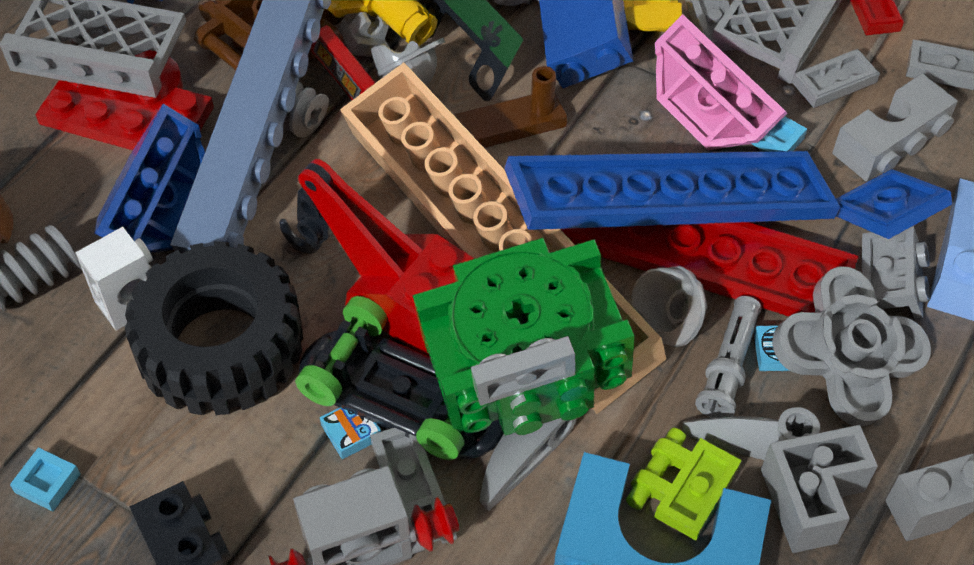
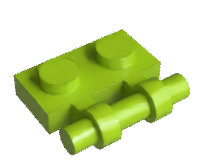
[626,427,742,541]

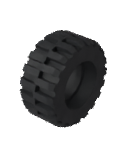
[125,241,304,416]

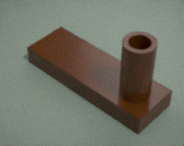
[453,66,567,148]

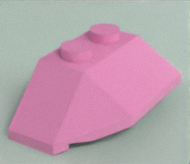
[655,14,787,151]

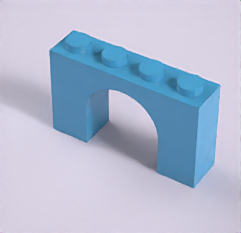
[554,452,771,565]

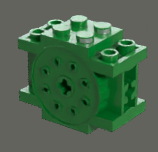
[413,238,634,436]

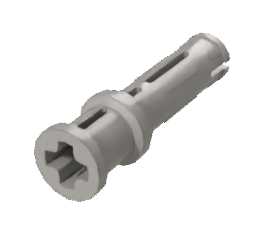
[695,296,762,418]

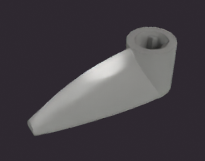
[682,407,820,460]
[479,418,576,511]

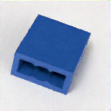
[539,0,633,88]

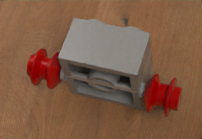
[268,466,460,565]

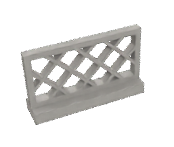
[0,0,186,98]
[711,0,842,84]

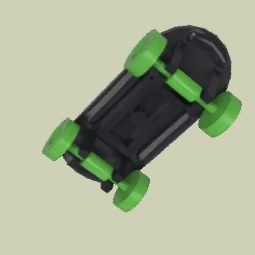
[295,296,504,460]

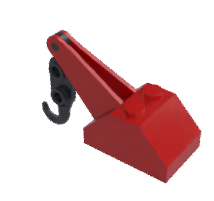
[279,159,474,357]

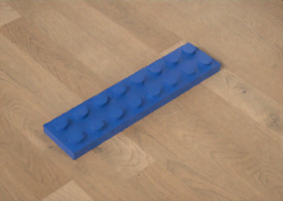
[504,151,840,230]

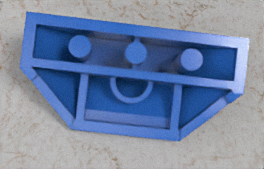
[94,104,205,253]

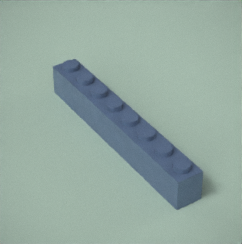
[170,0,331,254]

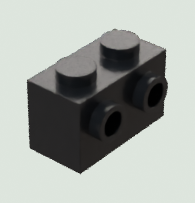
[129,481,231,565]

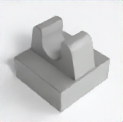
[338,12,389,57]

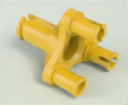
[327,0,437,46]

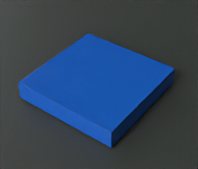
[836,169,952,239]

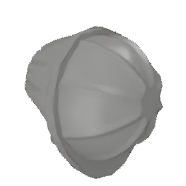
[371,38,445,85]
[631,266,708,347]

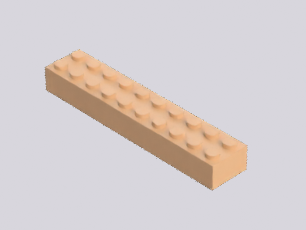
[340,62,666,414]

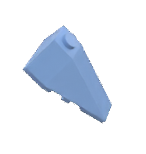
[927,178,974,321]

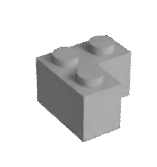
[761,425,878,553]

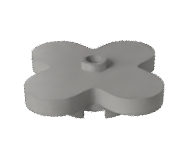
[772,267,931,427]

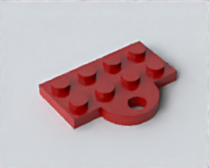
[35,50,214,150]

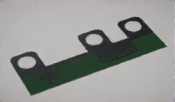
[418,0,524,101]

